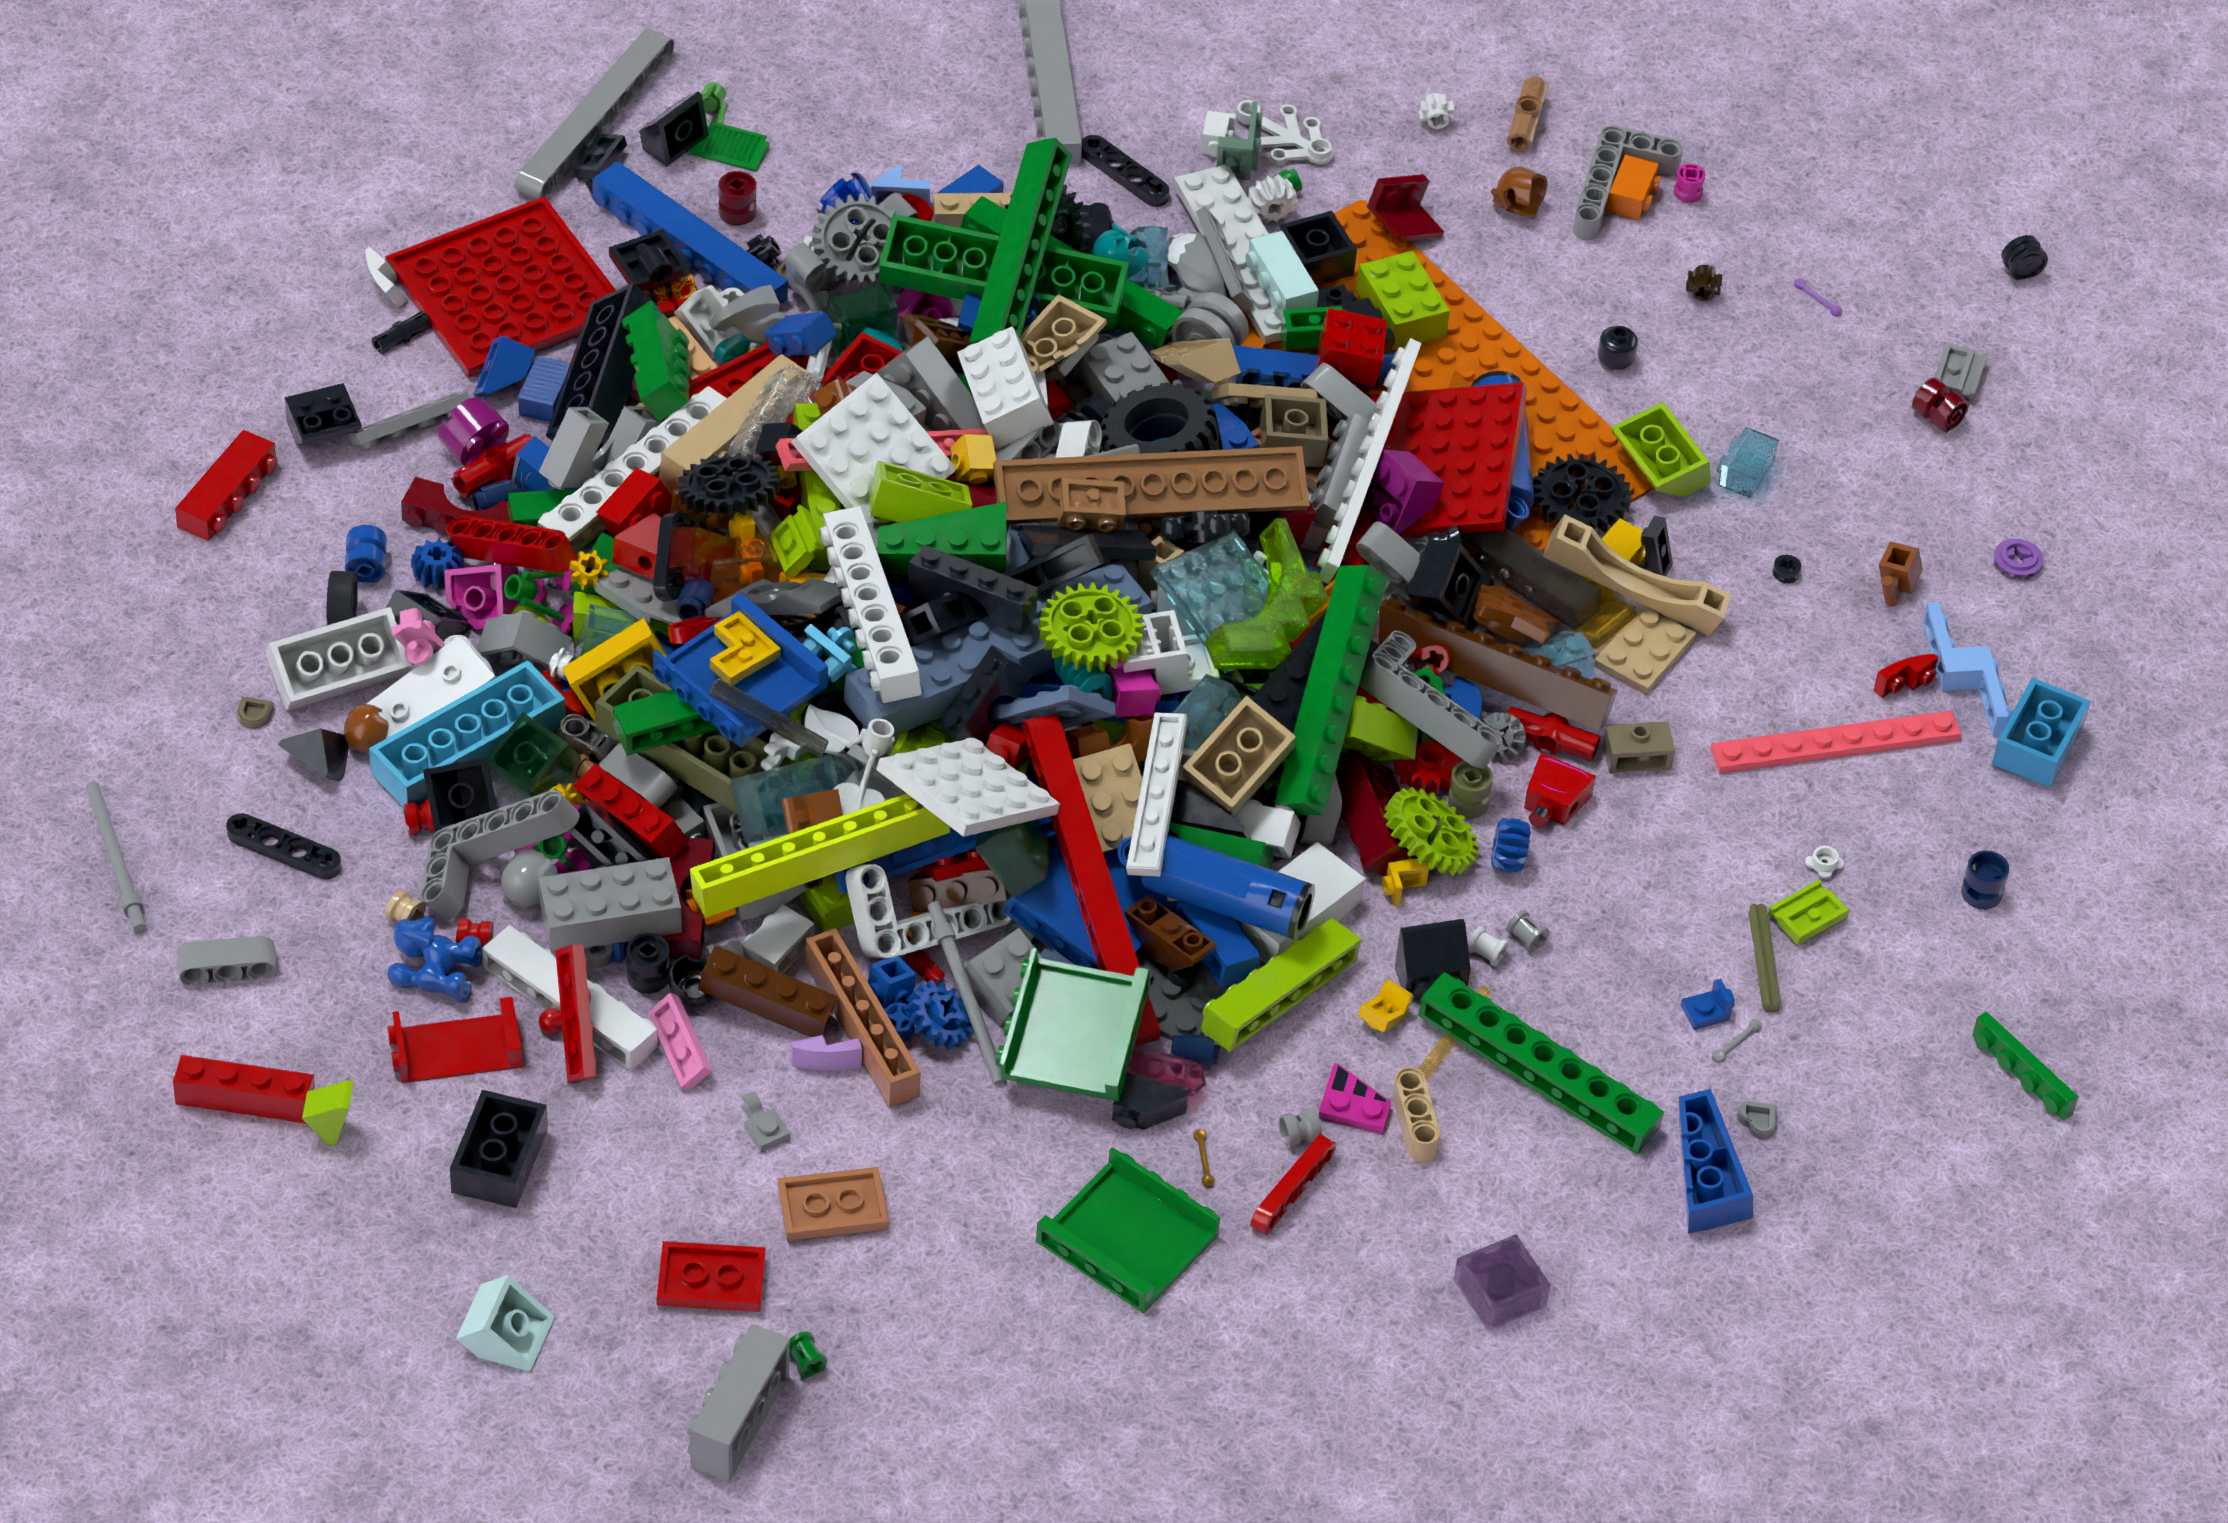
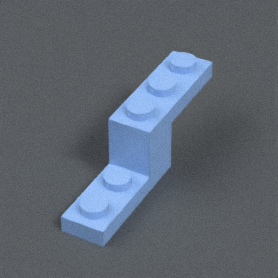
[1922,602,2012,736]

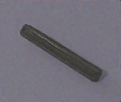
[709,679,829,757]

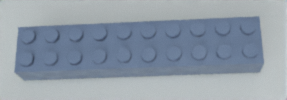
[843,560,1153,737]

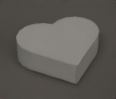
[1737,1101,1777,1139]

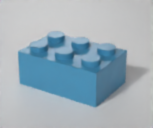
[1992,677,2091,788]

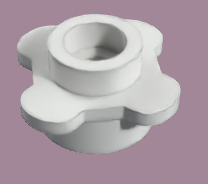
[549,647,576,681]
[1805,846,1844,879]

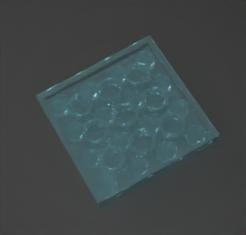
[1150,531,1307,674]

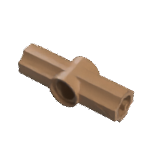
[1507,76,1548,153]

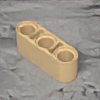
[1393,1067,1440,1163]

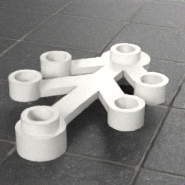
[1237,100,1334,166]

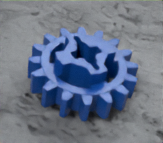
[905,980,973,1050]

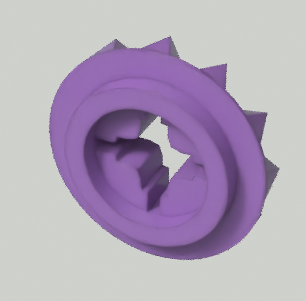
[1994,539,2043,580]

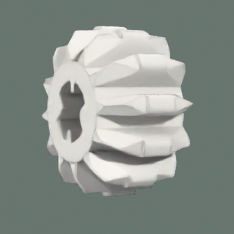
[1247,174,1298,225]

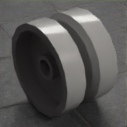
[1171,292,1249,346]

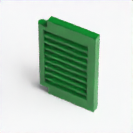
[690,121,769,172]

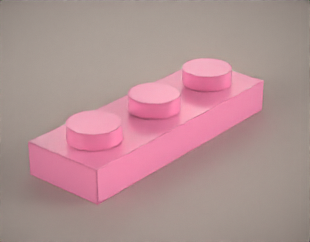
[647,993,713,1090]

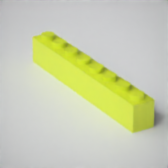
[690,793,950,918]

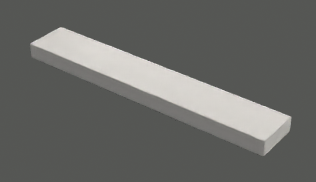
[1126,713,1188,876]

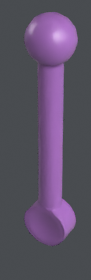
[1794,278,1842,316]

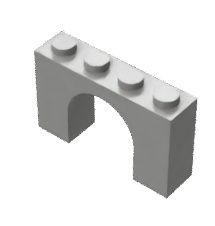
[539,406,664,490]

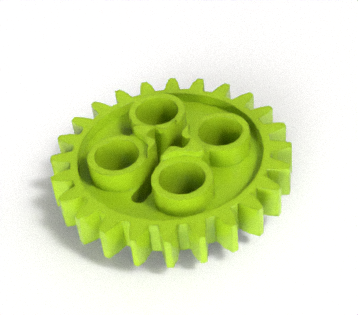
[1038,583,1144,672]
[1384,787,1480,876]

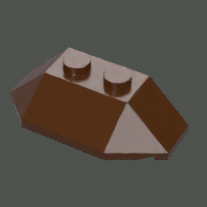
[902,313,971,374]

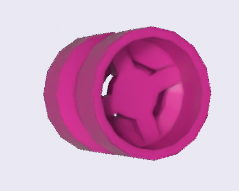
[1674,163,1706,203]

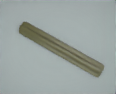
[1748,903,1781,1012]

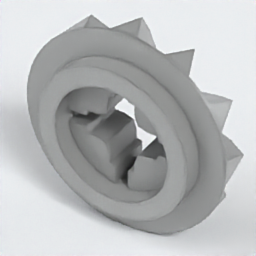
[1482,712,1526,763]

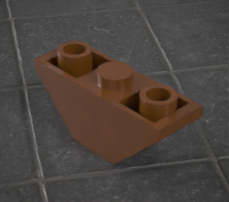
[1124,894,1217,972]

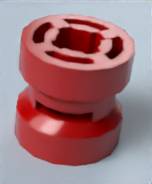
[403,800,435,836]
[456,918,494,947]

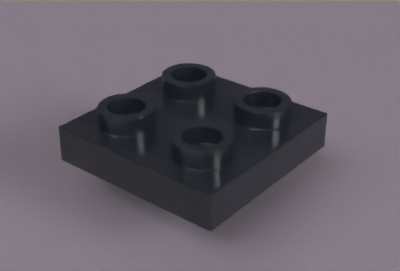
[609,229,689,291]

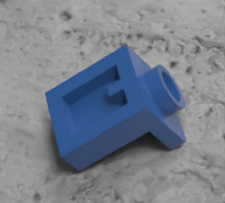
[1680,979,1735,1030]

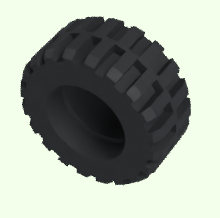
[1100,383,1223,454]

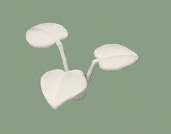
[804,704,895,815]

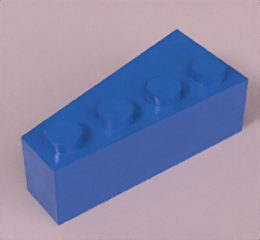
[1230,345,1355,412]
[1679,1089,1753,1233]

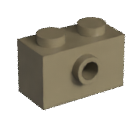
[1603,722,1675,773]

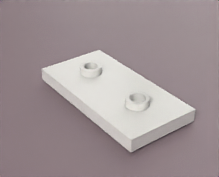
[367,635,496,739]

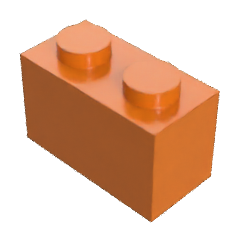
[1606,155,1661,221]

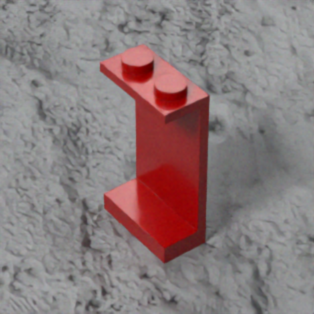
[387,997,522,1083]

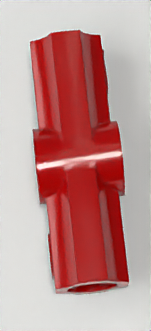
[451,434,532,498]
[1503,706,1601,761]

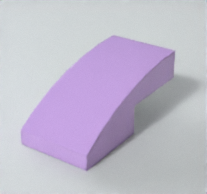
[790,1035,862,1071]

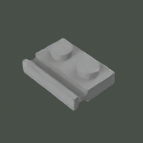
[1935,343,1988,402]

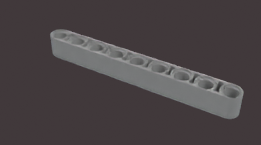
[515,29,675,199]

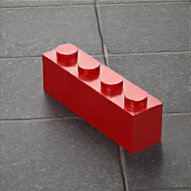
[175,429,278,541]
[573,763,689,861]
[173,1055,315,1124]

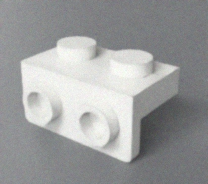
[674,285,740,359]

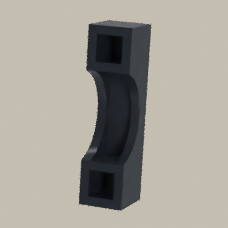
[907,545,1038,635]

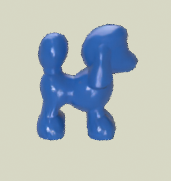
[387,916,483,1003]

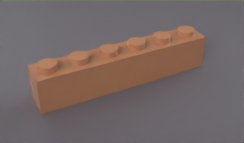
[805,928,921,1108]

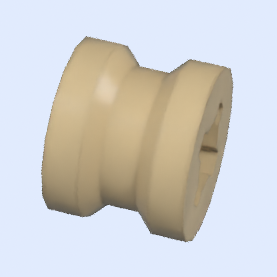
[385,890,426,922]

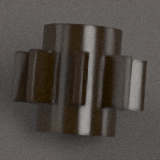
[1686,265,1722,301]

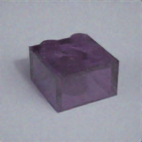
[1453,1234,1551,1331]

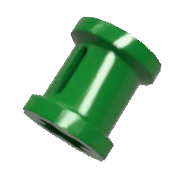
[790,1331,828,1378]

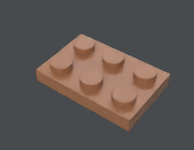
[777,1167,889,1241]

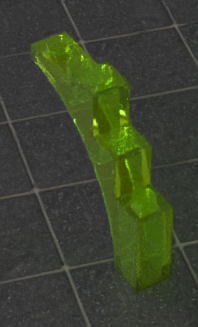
[1204,518,1328,669]

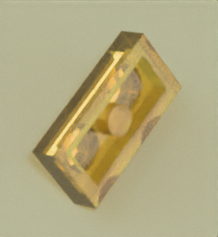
[1571,598,1637,649]

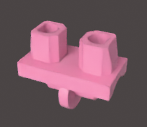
[392,608,445,665]

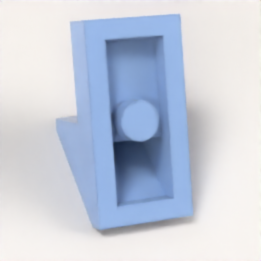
[871,164,931,205]

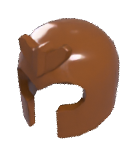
[1491,167,1548,218]

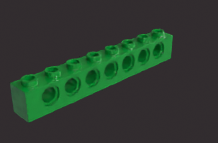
[1418,972,1664,1155]

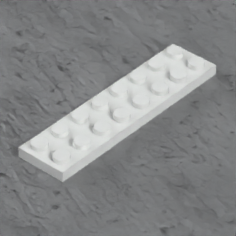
[1174,165,1282,344]

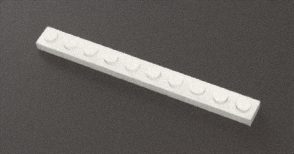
[1317,338,1421,584]

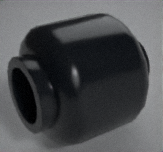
[1598,325,1638,370]

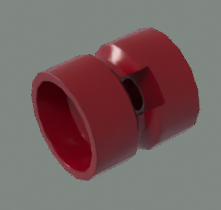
[718,171,757,226]
[1912,377,1969,433]

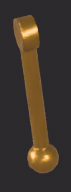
[1193,1129,1215,1187]

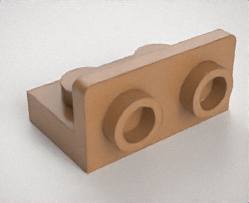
[1058,478,1126,532]

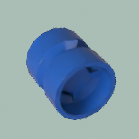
[345,525,387,583]

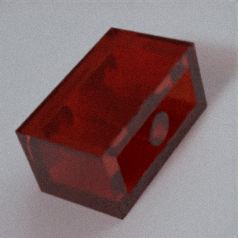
[669,526,736,583]

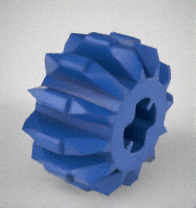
[411,538,464,591]
[1491,818,1531,873]

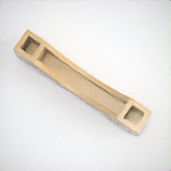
[1543,515,1732,636]

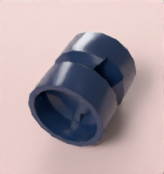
[1961,850,2009,910]

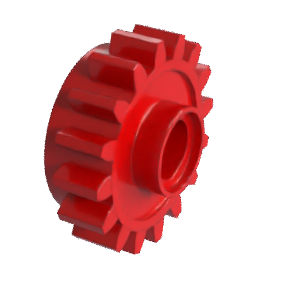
[1394,740,1463,795]

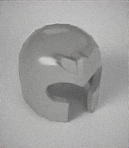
[501,849,558,913]

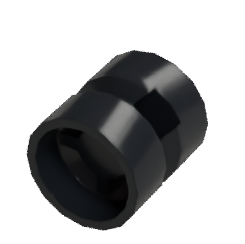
[626,933,670,994]

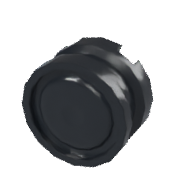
[2001,235,2048,280]

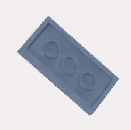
[987,685,1115,728]

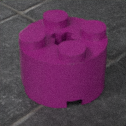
[438,397,509,466]

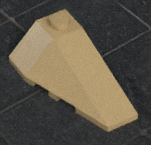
[1020,294,1107,375]
[1149,338,1241,387]

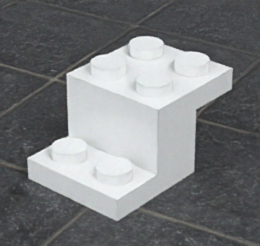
[1121,610,1220,695]

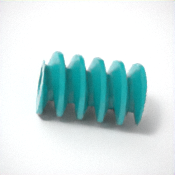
[1054,656,1113,701]

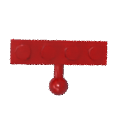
[538,944,597,1083]

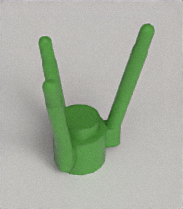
[701,82,728,124]

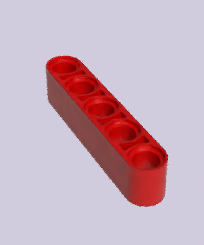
[446,516,578,573]

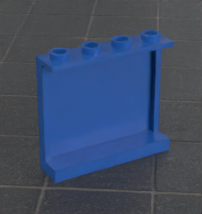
[653,593,828,748]
[1003,843,1177,970]

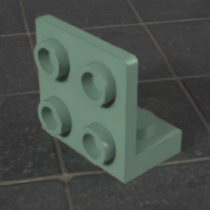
[1216,101,1263,180]

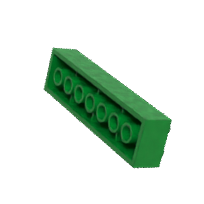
[879,214,1129,332]

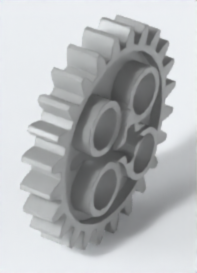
[812,194,896,288]

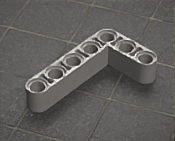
[1573,126,1683,240]
[785,193,918,304]
[1359,631,1503,769]
[420,790,579,921]

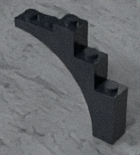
[902,534,1105,644]

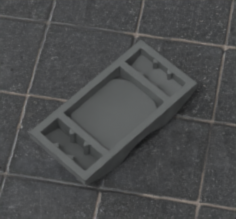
[705,577,842,618]

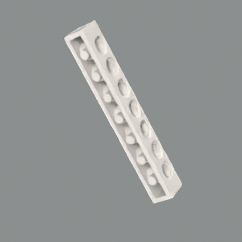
[538,386,727,553]
[820,506,921,703]

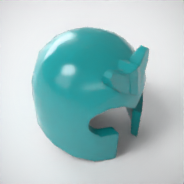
[1092,223,1149,278]

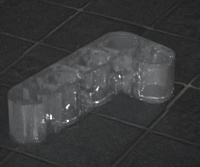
[727,365,823,459]

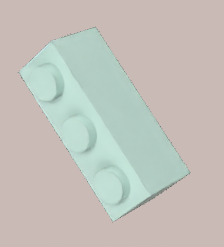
[1245,231,1319,317]

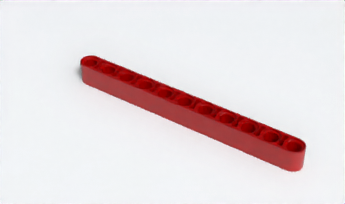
[1023,713,1160,1046]

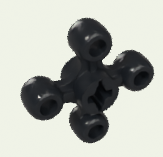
[1160,510,1251,543]

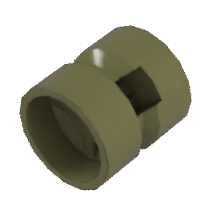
[1448,761,1493,819]

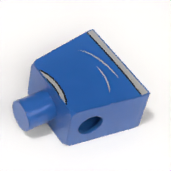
[511,436,577,492]

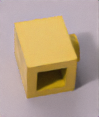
[950,434,996,485]

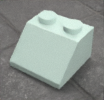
[456,1275,555,1372]

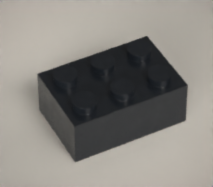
[450,1090,548,1208]

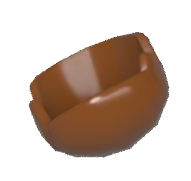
[344,704,389,754]

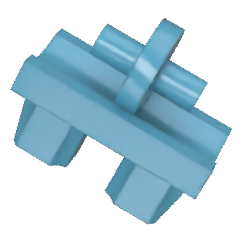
[803,624,858,683]

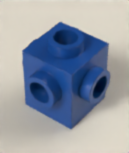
[868,956,916,1010]

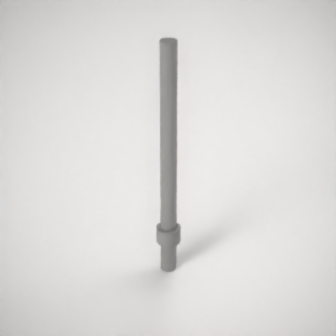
[86,782,147,933]
[927,901,1006,1085]

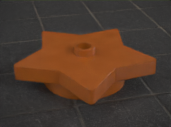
[1470,584,1561,645]

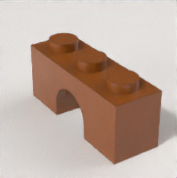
[1065,712,1156,764]

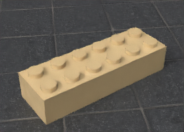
[659,354,810,514]

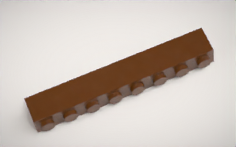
[1371,597,1618,731]

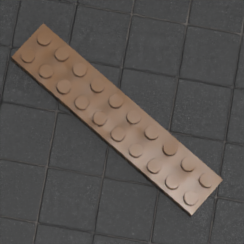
[993,446,1310,524]

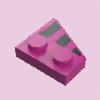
[1318,1063,1391,1134]

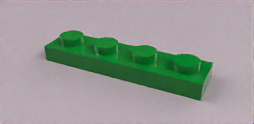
[1972,1011,2078,1121]

